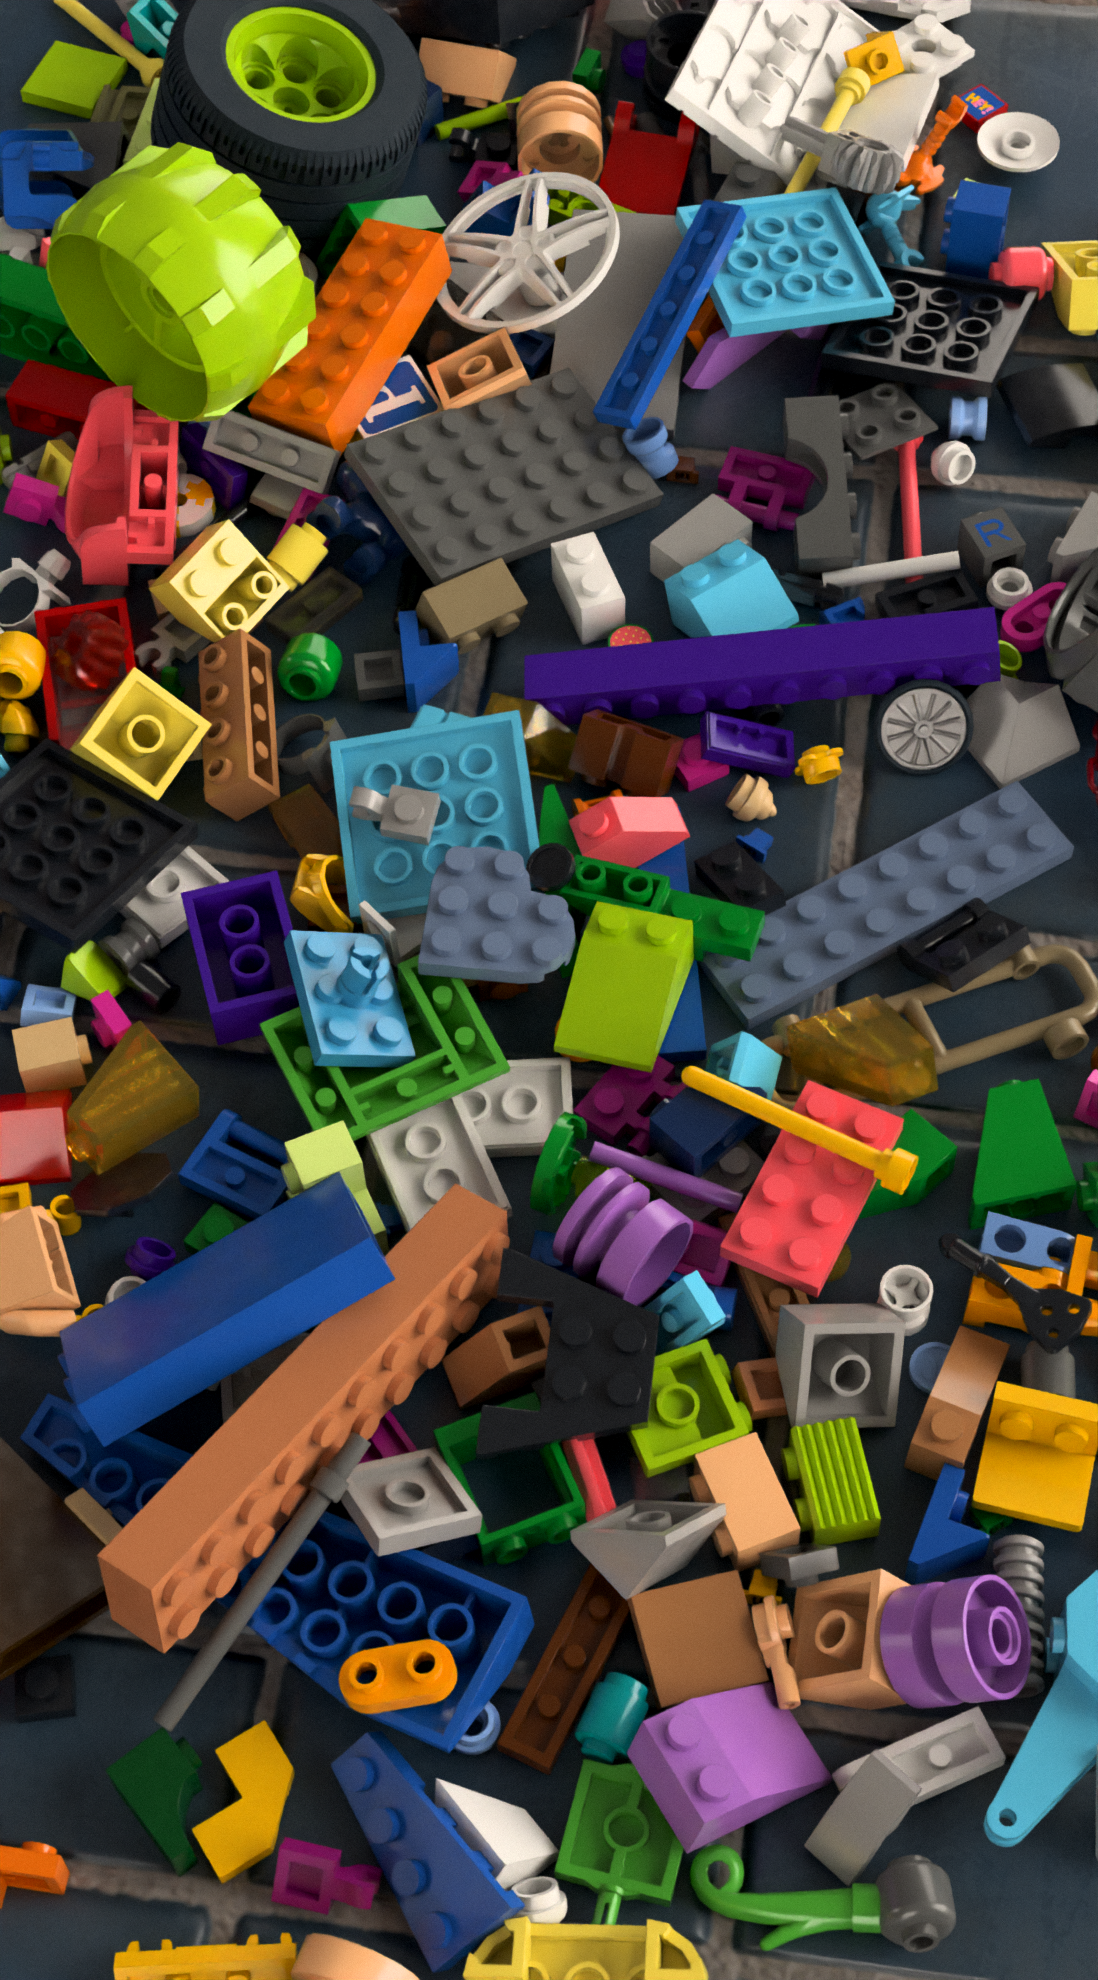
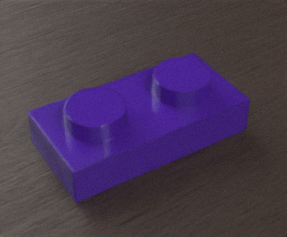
[180,422,248,511]

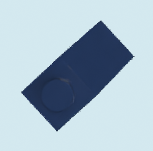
[649,1087,767,1178]

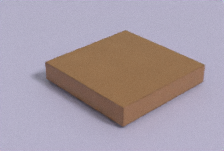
[627,1570,769,1711]

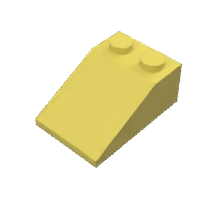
[1041,240,1098,336]

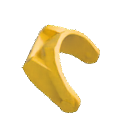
[289,854,354,933]

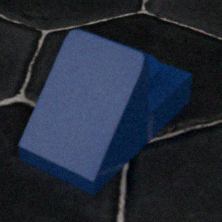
[398,610,459,713]
[904,1463,990,1585]

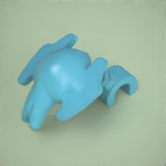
[858,185,924,267]

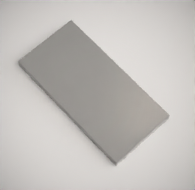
[550,209,686,440]

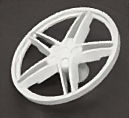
[437,172,620,334]

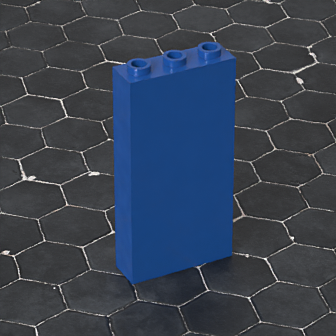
[58,1172,395,1447]

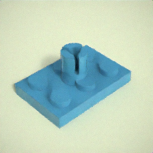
[284,930,416,1068]

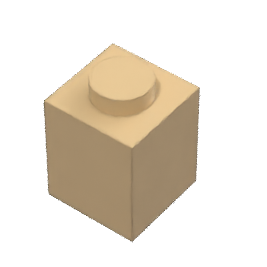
[12,1017,93,1093]

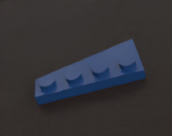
[330,1731,525,1973]

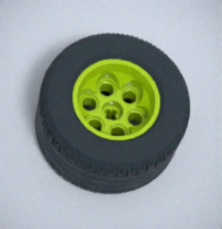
[151,0,427,253]

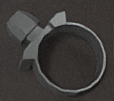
[276,714,348,794]

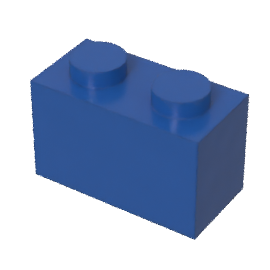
[940,180,1011,279]

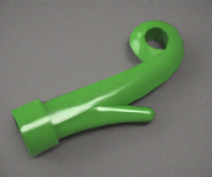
[690,1844,881,1951]

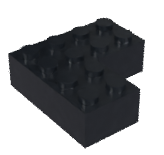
[372,0,595,49]

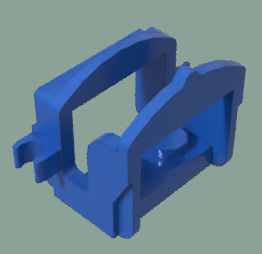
[0,128,95,229]

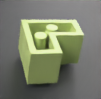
[280,1120,389,1256]

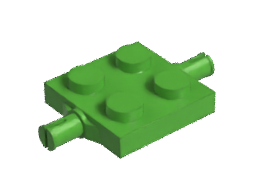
[554,1759,684,1925]

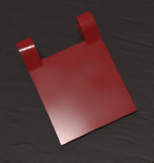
[598,101,700,216]

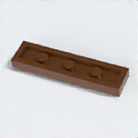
[497,1563,643,1776]

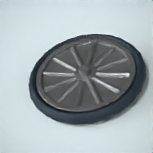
[873,679,974,776]

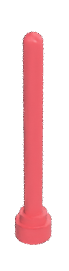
[894,436,924,584]

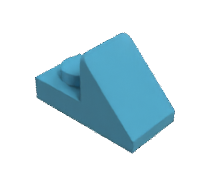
[643,1270,726,1356]

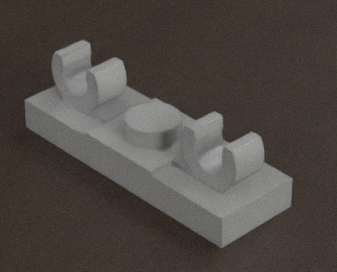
[202,410,341,495]

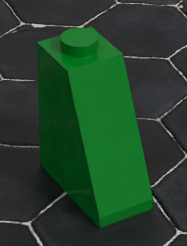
[315,195,446,281]
[967,1078,1077,1230]

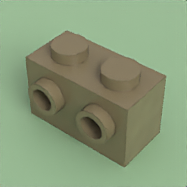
[415,558,528,655]

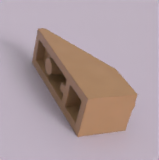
[904,1325,1010,1481]

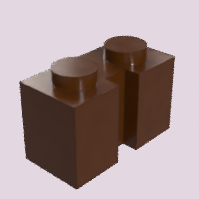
[568,709,684,797]

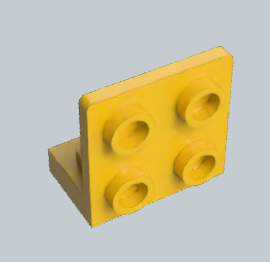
[971,1381,1098,1532]

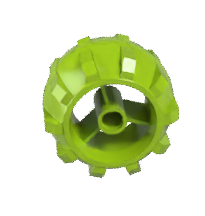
[46,142,316,422]

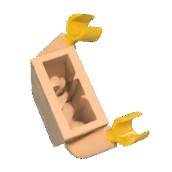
[0,1195,103,1337]

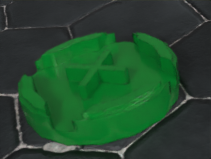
[530,1112,587,1216]

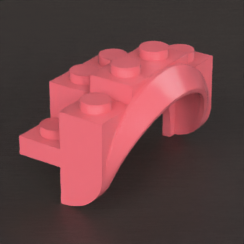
[64,386,179,586]

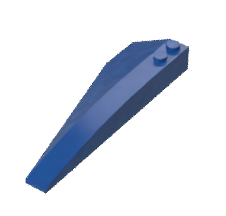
[20,1393,535,1753]

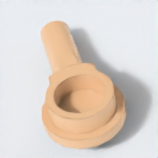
[752,1595,801,1710]

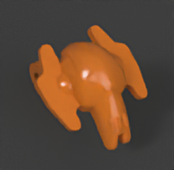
[895,95,968,195]

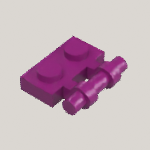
[715,446,815,532]
[573,1056,689,1157]

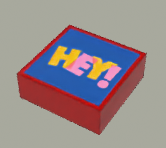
[958,84,1008,133]

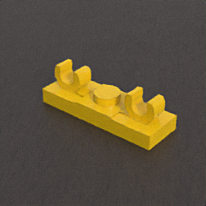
[113,1933,298,1980]

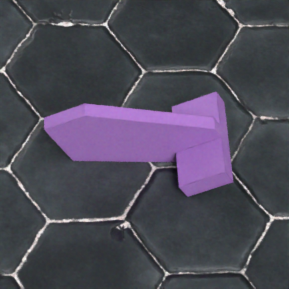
[682,324,829,389]

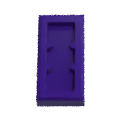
[700,711,795,778]

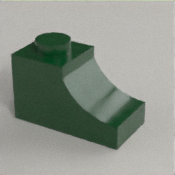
[105,1727,203,1878]

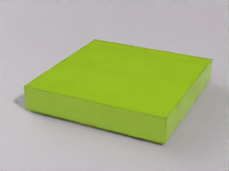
[20,41,128,119]

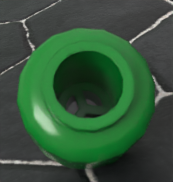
[277,633,343,702]

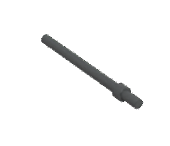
[152,1431,371,1732]

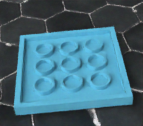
[675,187,895,338]
[330,710,544,924]

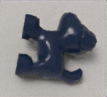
[306,460,407,585]

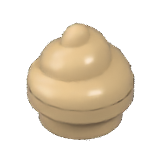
[725,773,777,822]

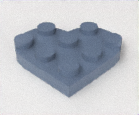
[418,846,575,984]

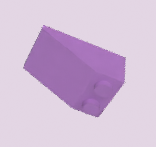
[627,1681,833,1854]

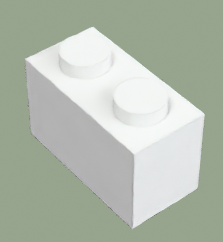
[551,531,625,645]

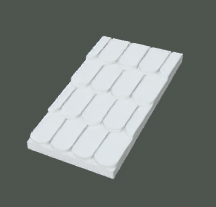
[664,0,880,191]

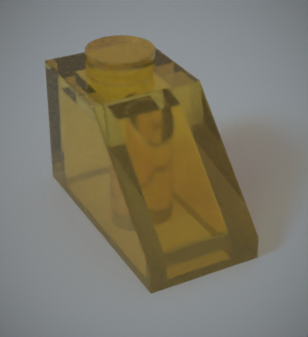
[483,692,577,783]

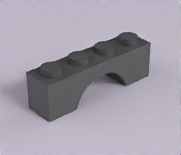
[782,395,861,579]

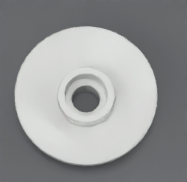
[977,112,1060,172]

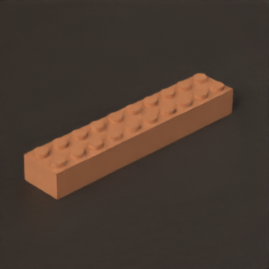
[97,1183,510,1654]

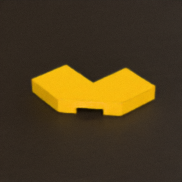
[191,1720,295,1884]

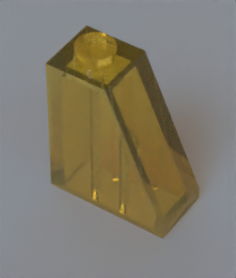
[786,993,938,1107]
[65,1020,199,1175]

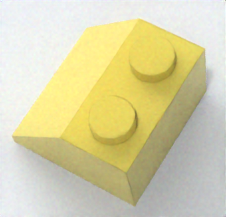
[69,667,212,801]

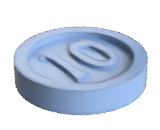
[909,1342,951,1394]

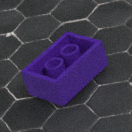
[181,870,299,1045]

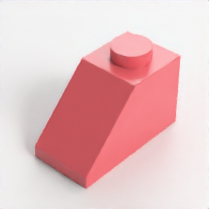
[568,797,691,868]

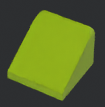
[60,940,127,1001]

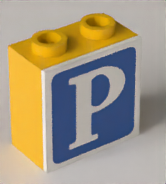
[349,355,445,444]

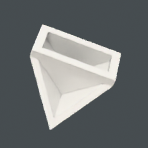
[435,1778,559,1891]

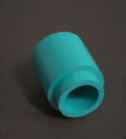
[574,1672,649,1765]

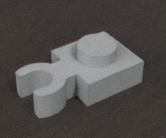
[135,613,211,679]

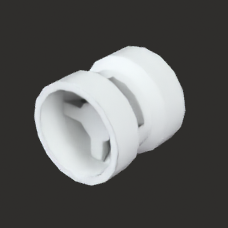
[877,1265,933,1336]

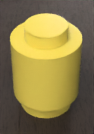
[266,522,329,592]

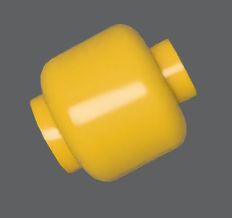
[0,631,46,700]

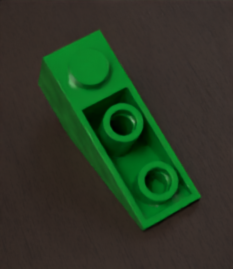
[857,1108,957,1220]

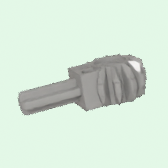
[780,116,904,195]

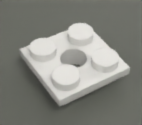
[893,13,975,78]

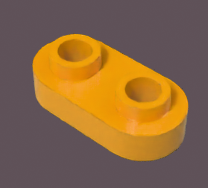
[339,1639,457,1714]

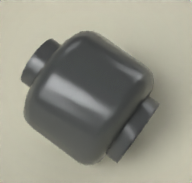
[875,1855,956,1953]

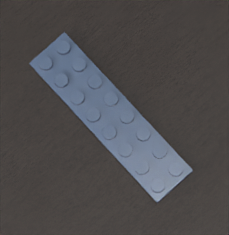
[697,781,1074,1030]

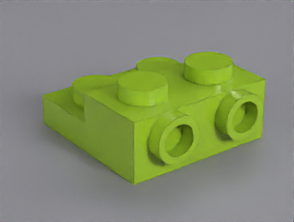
[627,1338,753,1478]

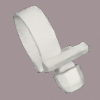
[0,548,71,633]

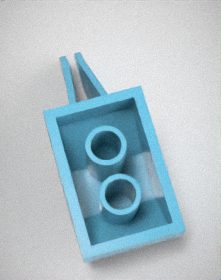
[984,1569,1098,1847]

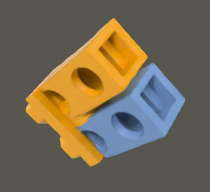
[962,1211,1098,1338]

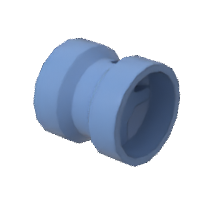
[622,417,679,479]

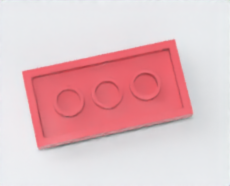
[720,1080,904,1298]

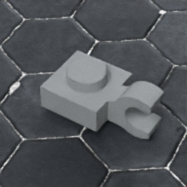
[349,784,441,846]

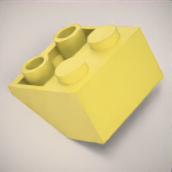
[148,519,290,643]

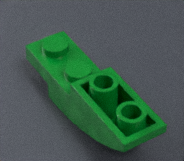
[560,854,765,962]

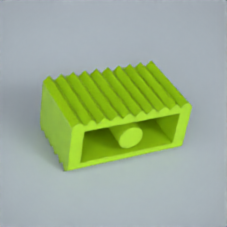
[781,1416,881,1545]

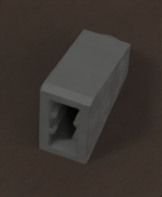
[28,121,131,200]

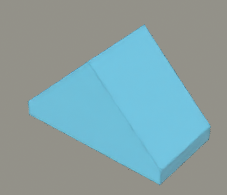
[705,1031,783,1101]

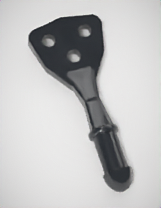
[938,1233,1092,1355]

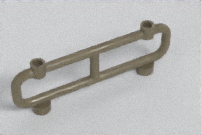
[761,944,1098,1110]

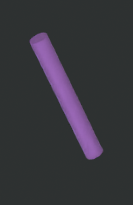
[588,1141,743,1213]

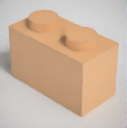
[688,1432,800,1572]

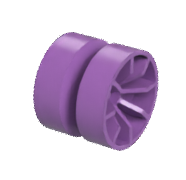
[880,1574,1031,1709]

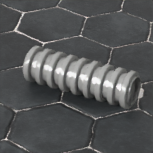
[993,1535,1045,1698]

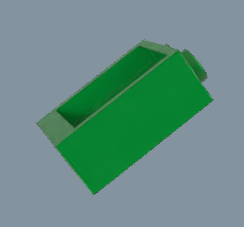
[433,1391,586,1566]

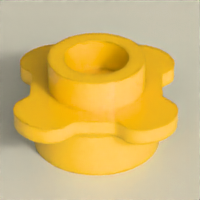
[794,745,844,785]

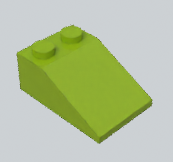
[554,901,694,1073]

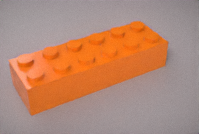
[248,218,452,459]

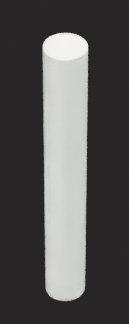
[822,551,961,588]

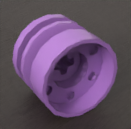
[552,1167,693,1307]

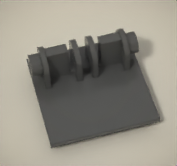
[839,381,938,461]

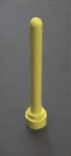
[53,0,164,87]
[784,67,871,194]

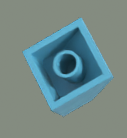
[664,539,799,638]

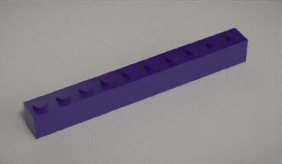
[524,607,1001,728]

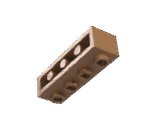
[198,628,280,822]

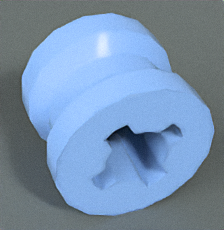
[948,395,987,441]

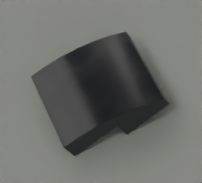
[996,364,1098,449]

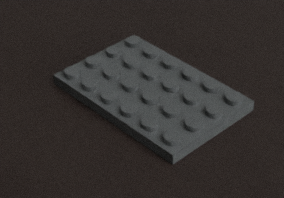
[344,368,664,586]

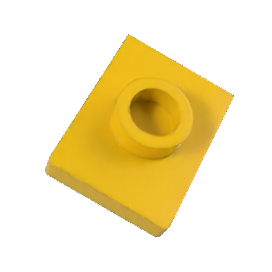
[843,31,905,86]

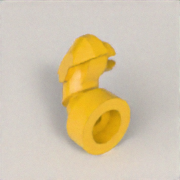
[0,697,39,753]

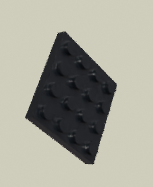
[821,260,1039,398]
[0,738,198,954]

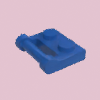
[178,1109,289,1220]

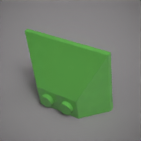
[259,955,510,1141]

